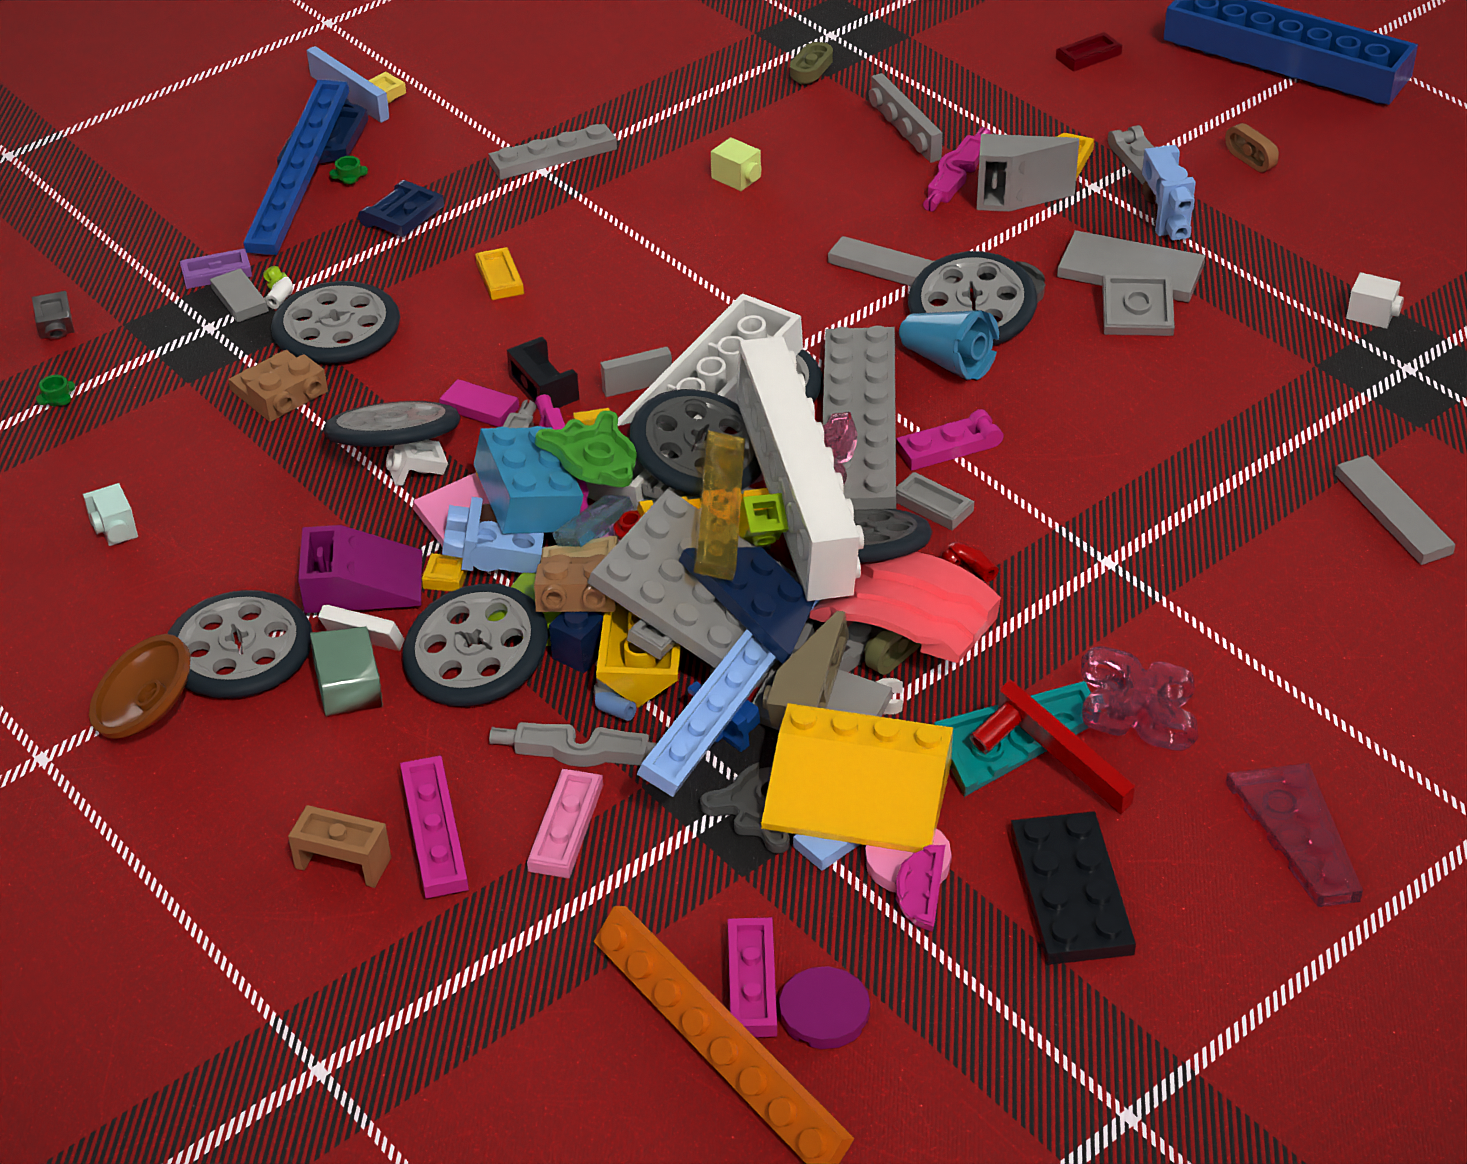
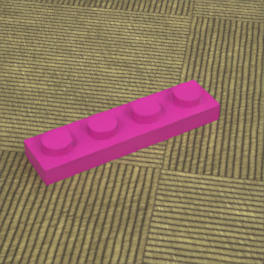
[400,756,469,898]

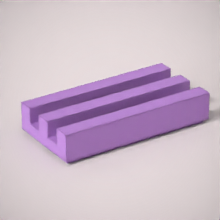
[180,249,252,289]

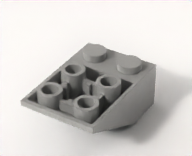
[977,134,1079,212]

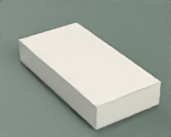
[318,605,405,651]

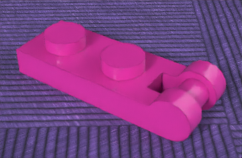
[896,409,1004,471]

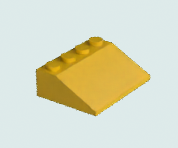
[761,703,953,853]

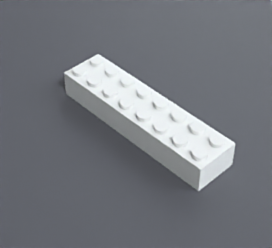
[585,293,803,511]
[736,336,864,601]

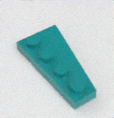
[934,681,1102,797]

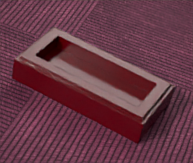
[1056,32,1123,72]

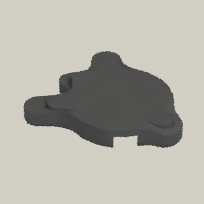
[700,762,791,853]

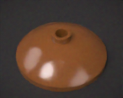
[89,634,191,738]

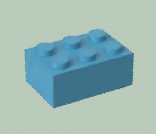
[474,426,584,534]

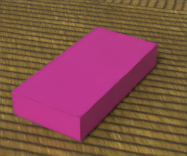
[439,379,519,427]

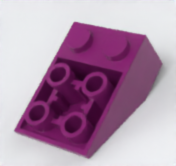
[298,525,423,613]

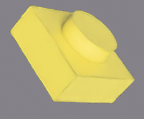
[368,72,406,103]

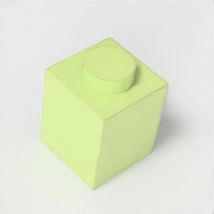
[711,138,762,191]

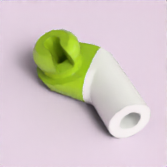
[263,266,293,309]

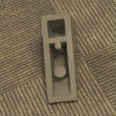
[763,611,849,728]

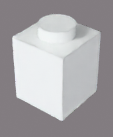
[1346,272,1404,329]

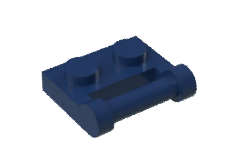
[358,180,444,237]

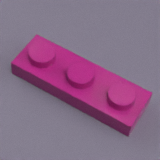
[728,917,777,1037]

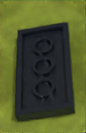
[1010,811,1136,965]

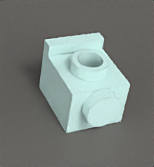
[83,483,138,546]

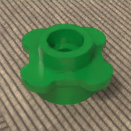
[330,156,368,184]
[36,375,76,406]

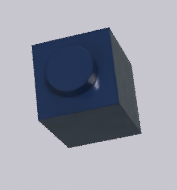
[549,612,603,674]

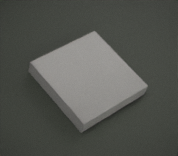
[1102,274,1175,336]

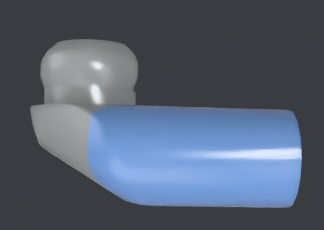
[594,679,637,721]

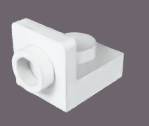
[386,440,448,486]

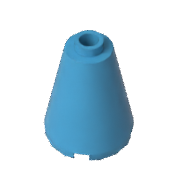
[899,310,999,380]

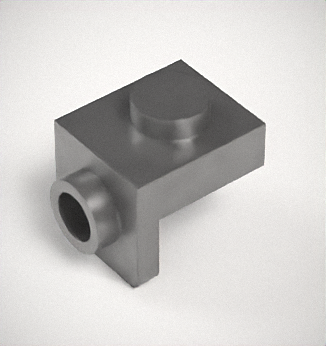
[32,291,75,339]

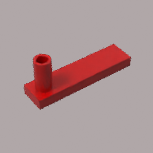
[970,679,1135,814]

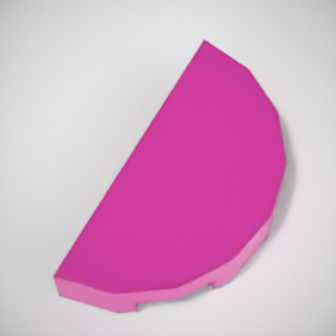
[895,845,946,932]

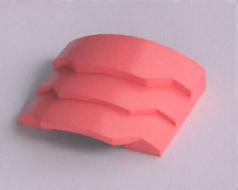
[809,552,1001,663]

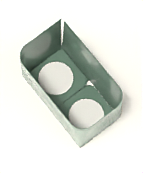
[310,626,383,716]

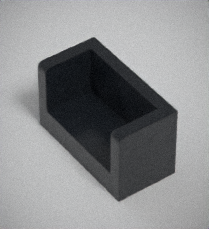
[507,337,580,410]

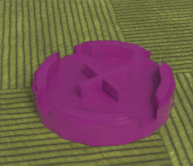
[779,966,870,1049]

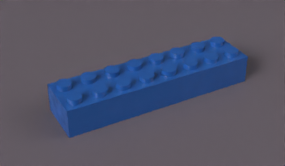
[1163,0,1418,105]

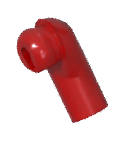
[942,542,999,582]

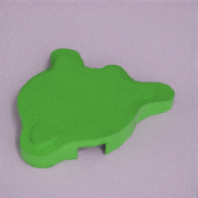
[535,411,637,487]

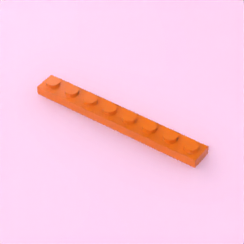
[594,906,854,1164]

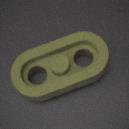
[790,42,833,85]
[864,629,921,675]

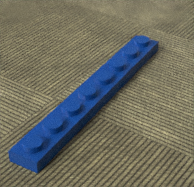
[243,80,349,255]

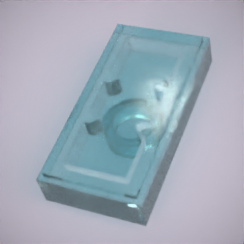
[553,495,634,547]

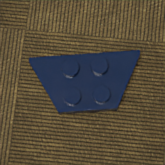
[277,98,369,165]
[678,547,815,664]

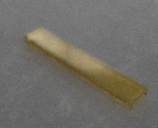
[693,430,745,580]

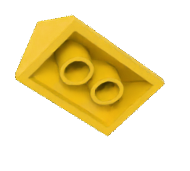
[596,603,681,708]

